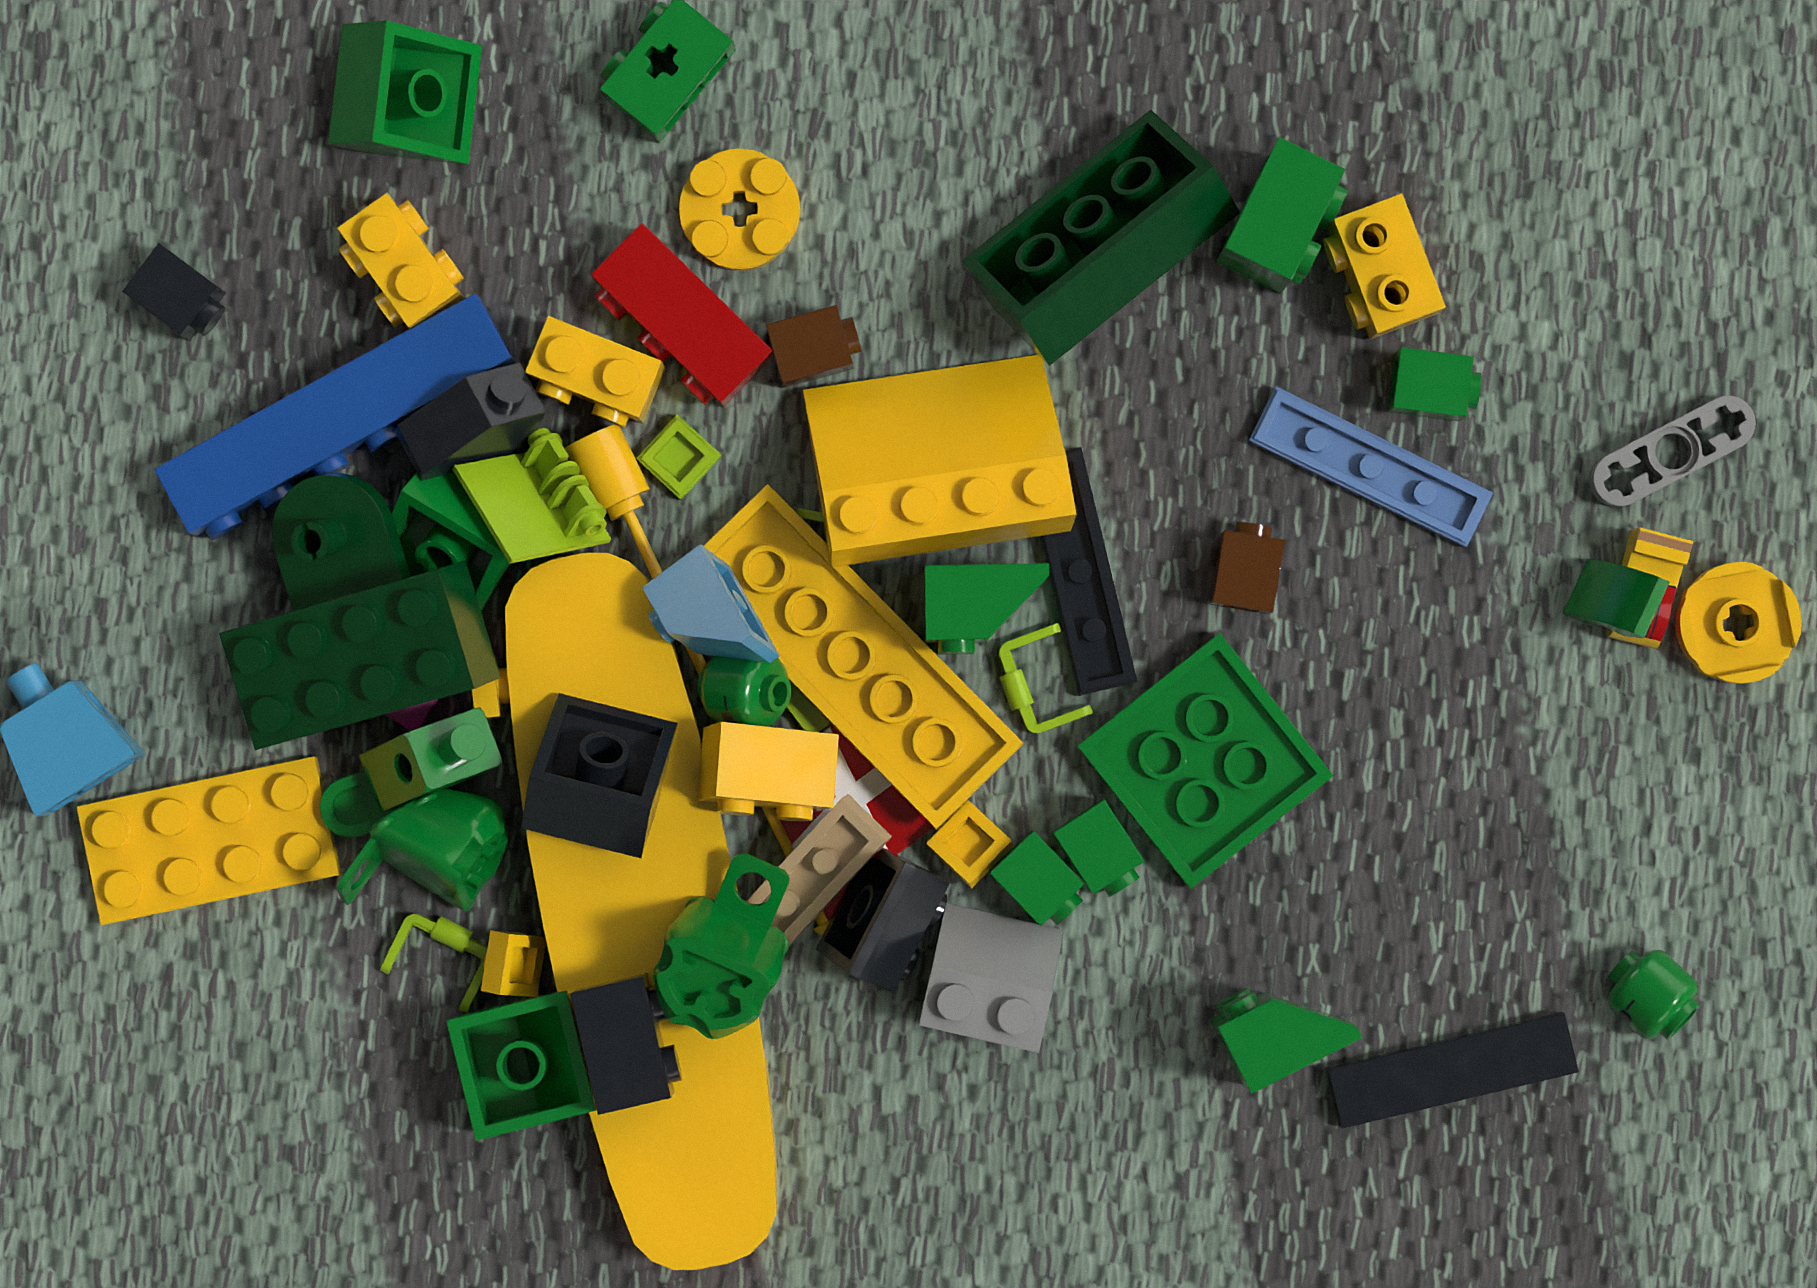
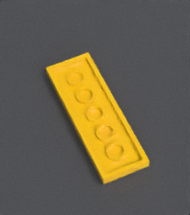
[704,484,1024,830]

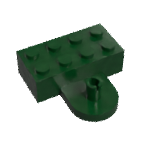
[219,473,501,750]

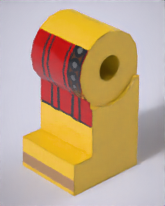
[1607,527,1694,649]

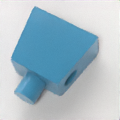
[0,663,145,817]

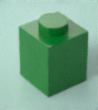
[1387,347,1481,422]
[1052,799,1144,897]
[989,830,1085,926]

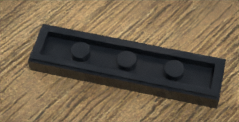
[1040,447,1138,696]
[1326,1012,1579,1129]

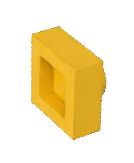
[472,656,510,719]
[926,800,1014,889]
[481,930,546,997]

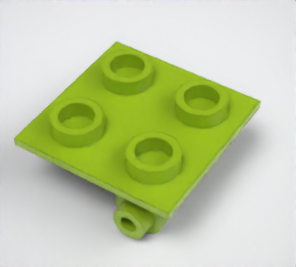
[452,428,611,564]

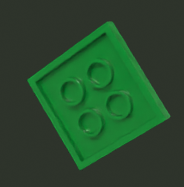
[1077,633,1334,889]

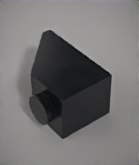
[395,362,546,481]

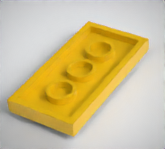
[77,756,342,925]

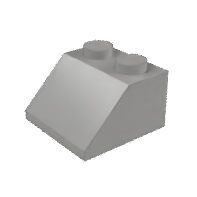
[919,903,1064,1053]

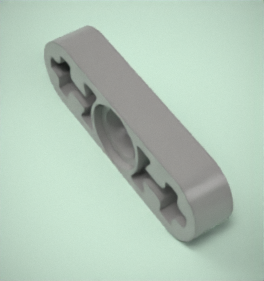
[1590,396,1756,508]

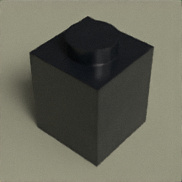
[122,243,226,341]

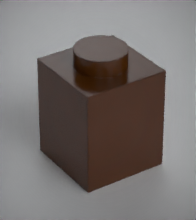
[766,305,862,388]
[1209,522,1285,614]

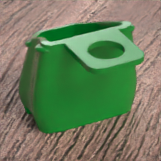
[337,788,508,912]
[653,853,790,1039]

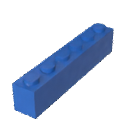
[154,293,516,540]

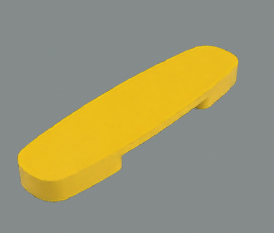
[505,553,778,1270]

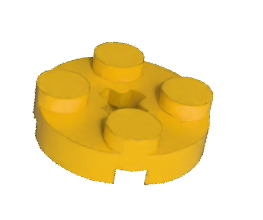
[679,149,801,271]
[1675,562,1802,684]

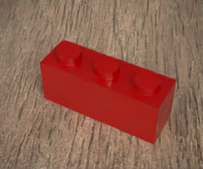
[591,223,774,407]

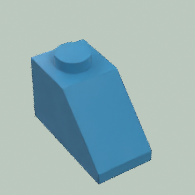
[642,544,780,663]

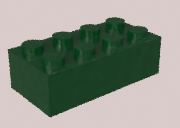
[961,109,1240,366]

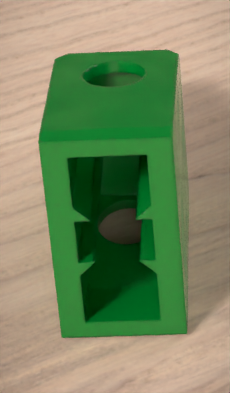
[359,707,502,813]

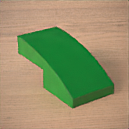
[1563,559,1670,638]

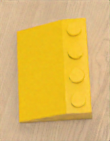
[803,355,1076,567]

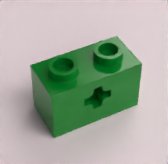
[600,0,736,143]

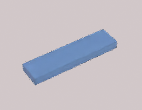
[1248,386,1493,548]

